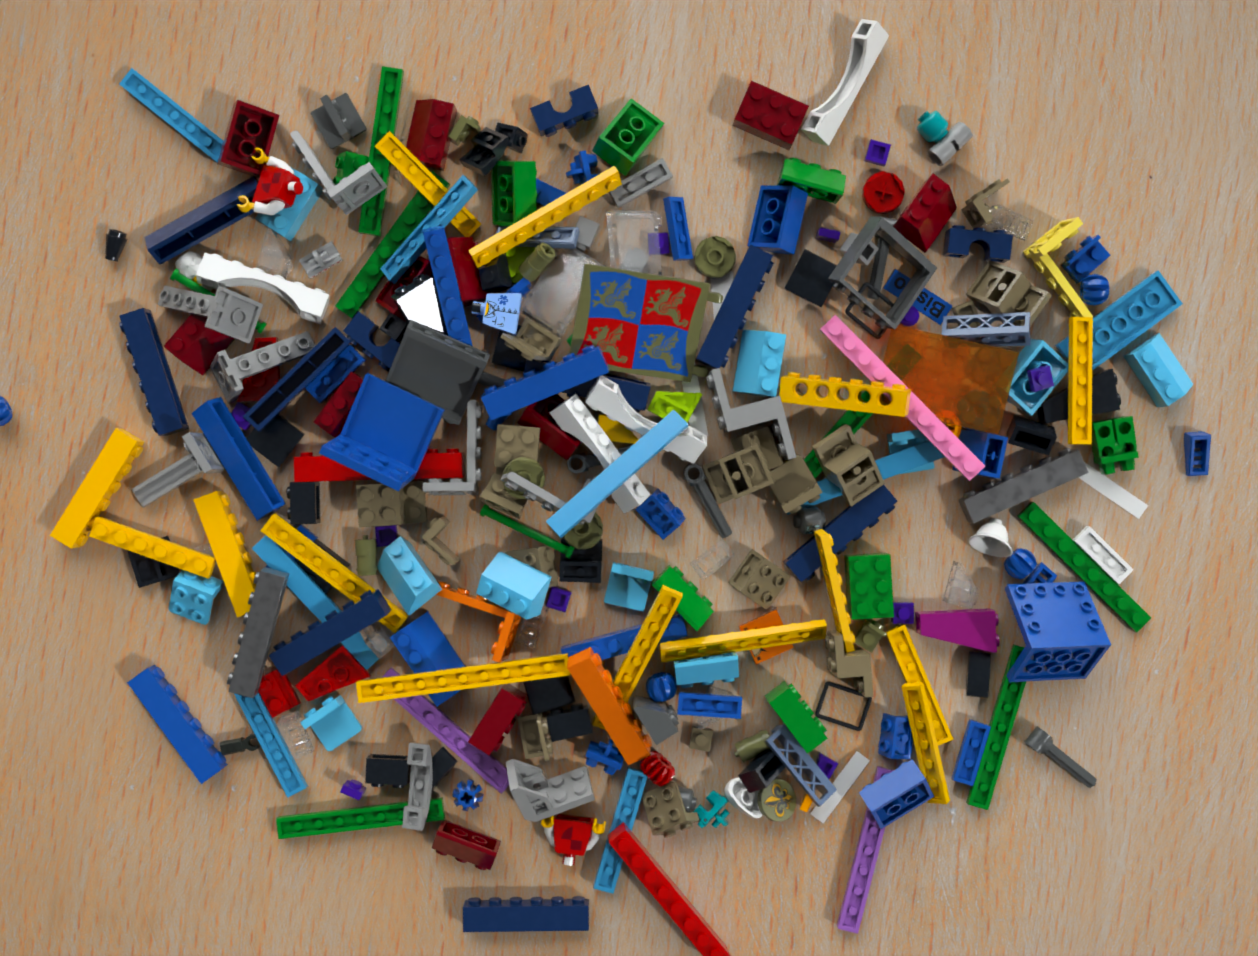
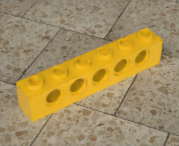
[779,372,911,417]

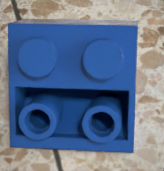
[952,430,1008,479]

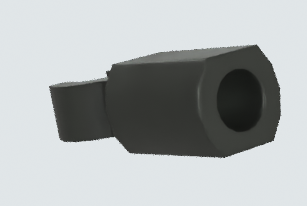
[220,734,260,756]

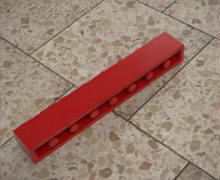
[294,448,465,482]
[607,822,730,956]

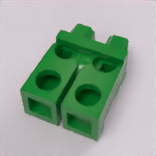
[1092,416,1139,475]

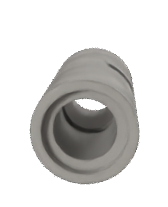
[928,122,973,166]

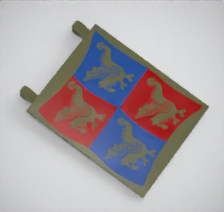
[569,263,723,382]

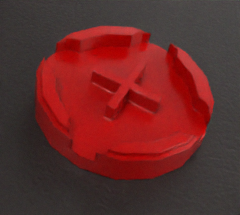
[862,171,905,214]

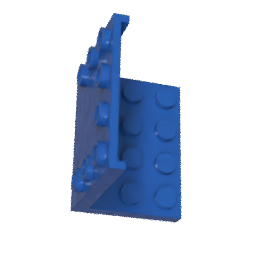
[319,373,445,492]
[1005,582,1111,682]

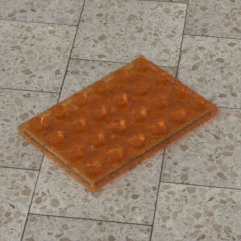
[882,325,1019,436]

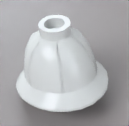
[968,518,1013,557]

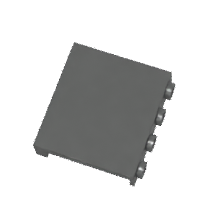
[385,320,490,425]

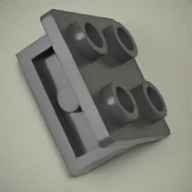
[311,93,367,149]

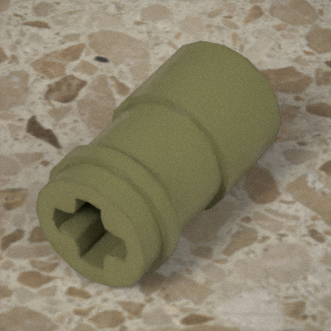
[519,243,556,281]
[355,535,378,576]
[734,730,771,763]

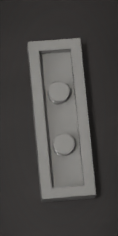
[609,158,673,208]

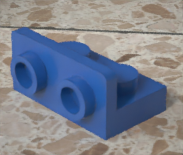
[1061,235,1110,284]
[635,489,686,540]
[878,713,913,759]

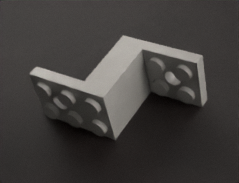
[706,368,796,460]

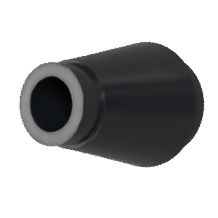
[105,229,128,262]

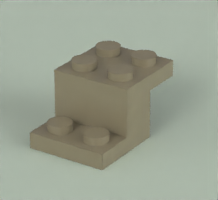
[966,260,1051,326]
[494,424,540,476]
[812,424,885,506]
[702,443,775,504]
[356,481,427,528]
[825,630,874,697]

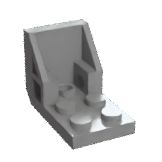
[506,759,595,822]

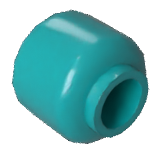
[917,111,948,143]

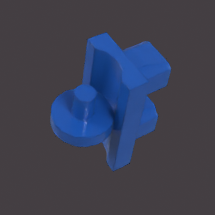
[566,150,599,185]
[585,739,624,775]

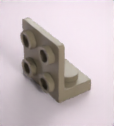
[961,178,1010,228]
[728,549,790,609]

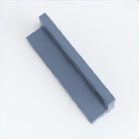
[941,312,1031,349]
[765,725,837,807]

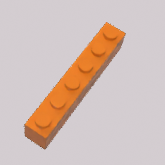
[567,647,652,765]

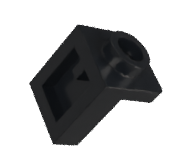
[495,122,528,153]
[379,312,408,343]

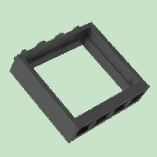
[828,216,937,330]

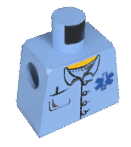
[472,293,522,335]

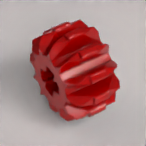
[640,751,675,787]

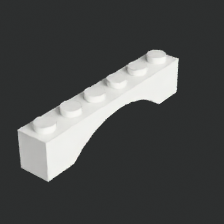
[801,19,889,146]
[196,253,329,324]
[585,375,707,464]
[550,394,650,513]

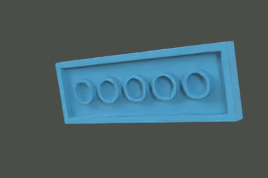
[1055,270,1183,371]

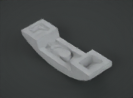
[402,743,433,831]

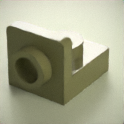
[449,115,481,146]
[855,620,887,653]

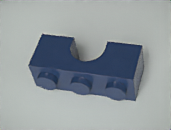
[530,84,598,137]
[943,225,1013,263]
[343,311,400,372]

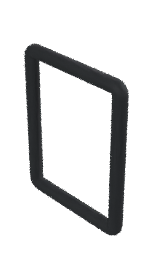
[845,282,894,339]
[815,682,872,731]

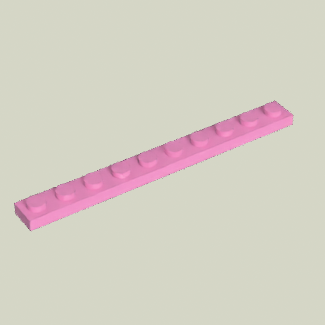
[820,315,985,481]

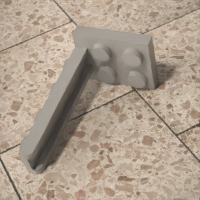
[290,131,388,215]
[158,285,263,344]
[210,331,315,404]
[423,400,482,495]
[132,432,226,508]
[500,472,599,525]

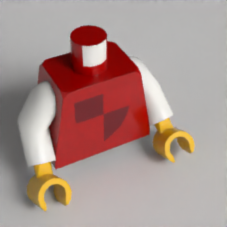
[237,148,303,215]
[541,814,606,866]

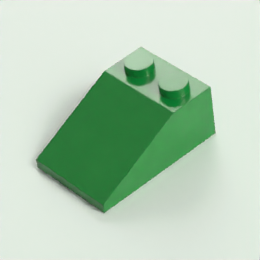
[592,98,665,176]

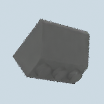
[633,695,679,745]

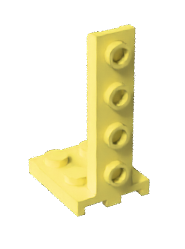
[1023,217,1093,317]

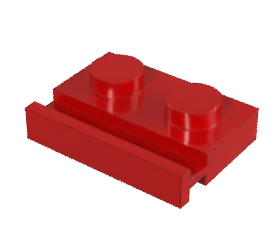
[258,669,301,718]

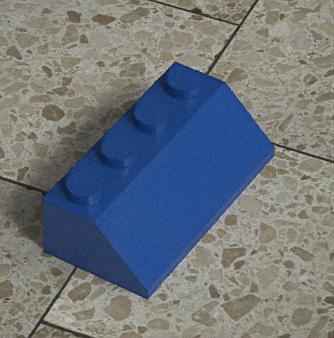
[390,611,466,707]

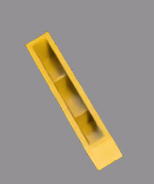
[49,428,144,549]
[193,490,256,618]

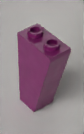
[915,608,1000,653]

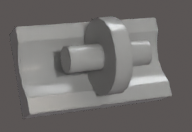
[299,241,343,279]

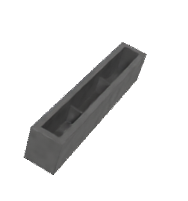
[958,448,1089,523]
[227,567,289,698]

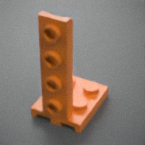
[436,581,521,663]

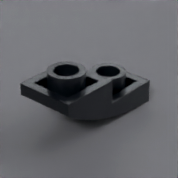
[966,652,991,698]
[432,747,457,792]

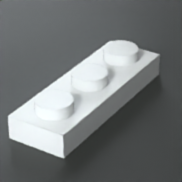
[1073,526,1133,584]

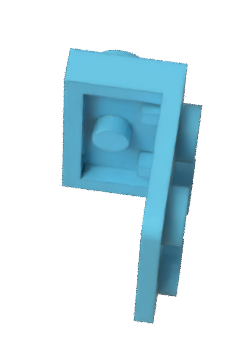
[169,570,224,625]
[300,695,362,751]

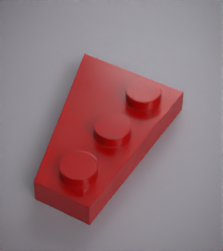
[237,337,280,402]
[295,645,371,702]

